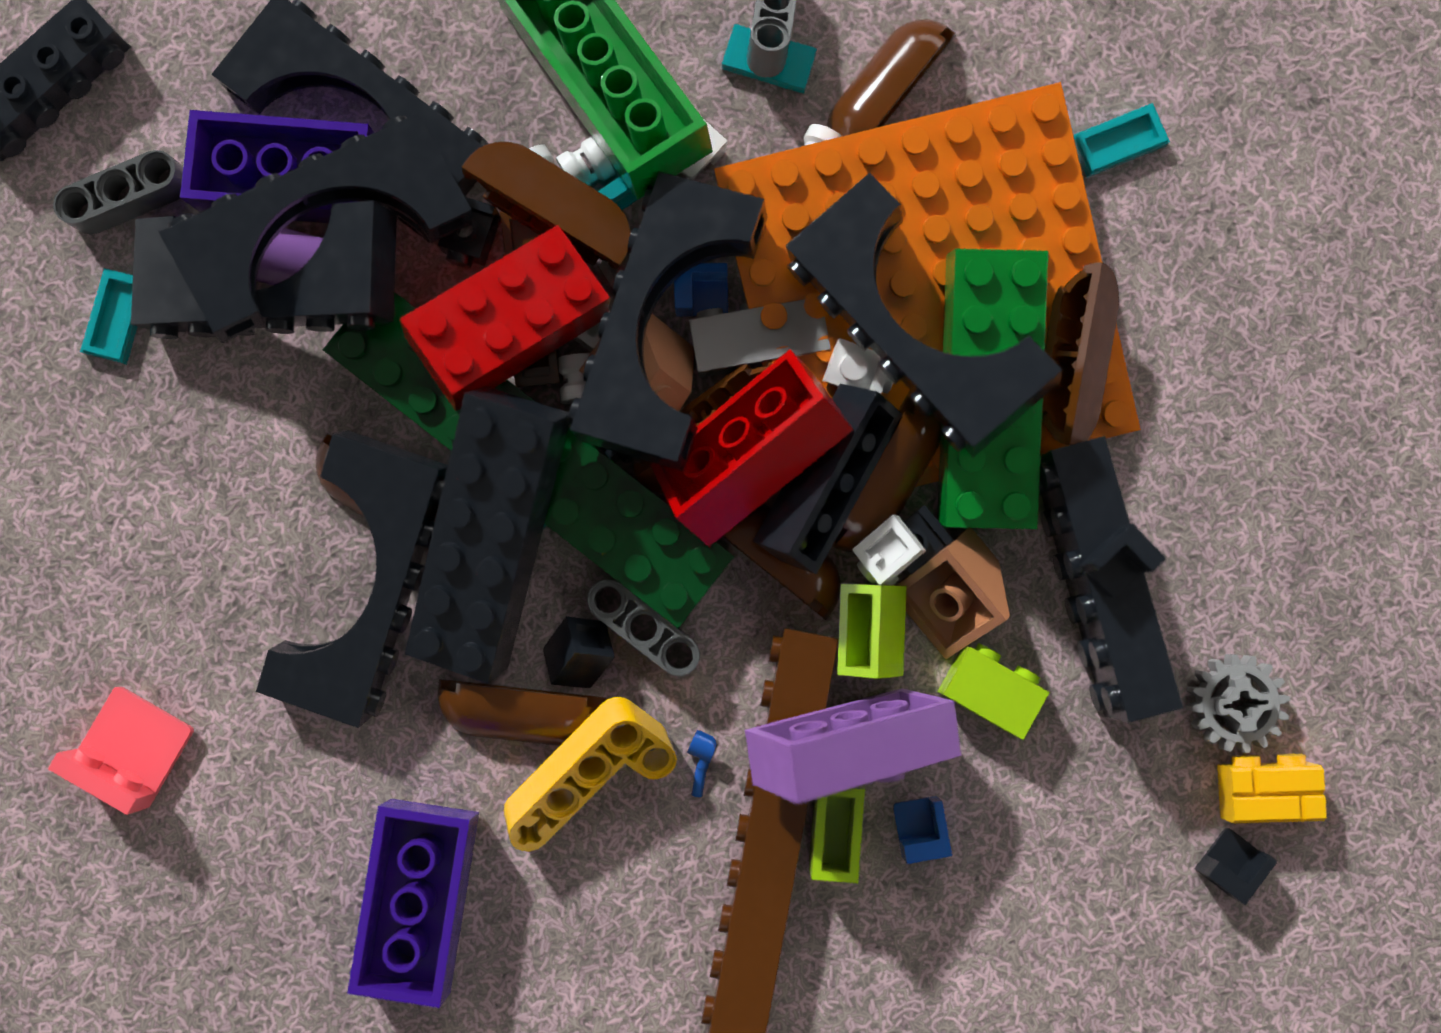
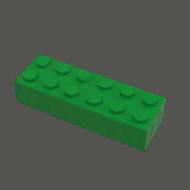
[498,0,713,200]
[937,248,1048,529]

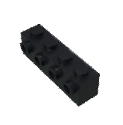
[0,0,131,162]
[753,383,903,575]

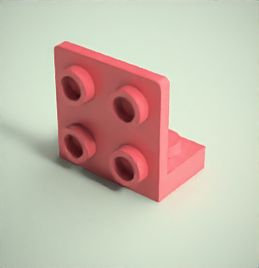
[48,686,194,815]

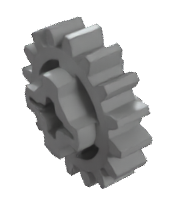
[1185,654,1290,753]

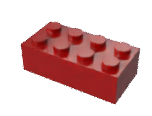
[400,225,610,411]
[650,349,854,547]

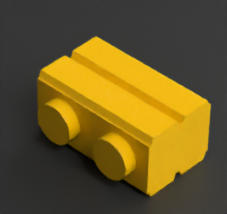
[1217,754,1327,824]

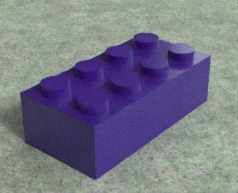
[180,110,375,223]
[347,799,479,1008]

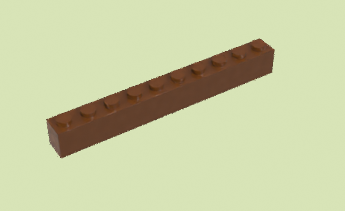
[701,628,839,1033]

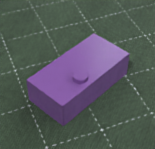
[745,688,961,804]

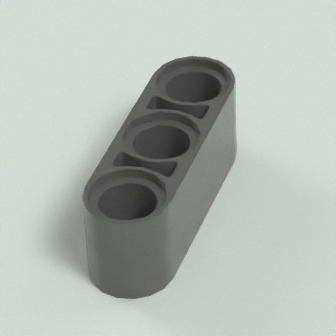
[747,0,797,77]
[53,150,183,235]
[587,579,700,676]

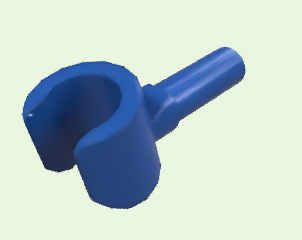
[687,730,716,797]

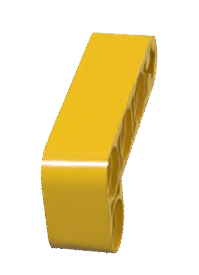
[503,697,677,851]

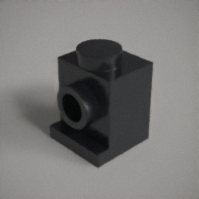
[438,196,501,269]
[903,505,954,575]

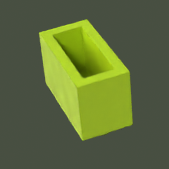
[837,584,907,679]
[937,643,1050,740]
[808,785,865,884]

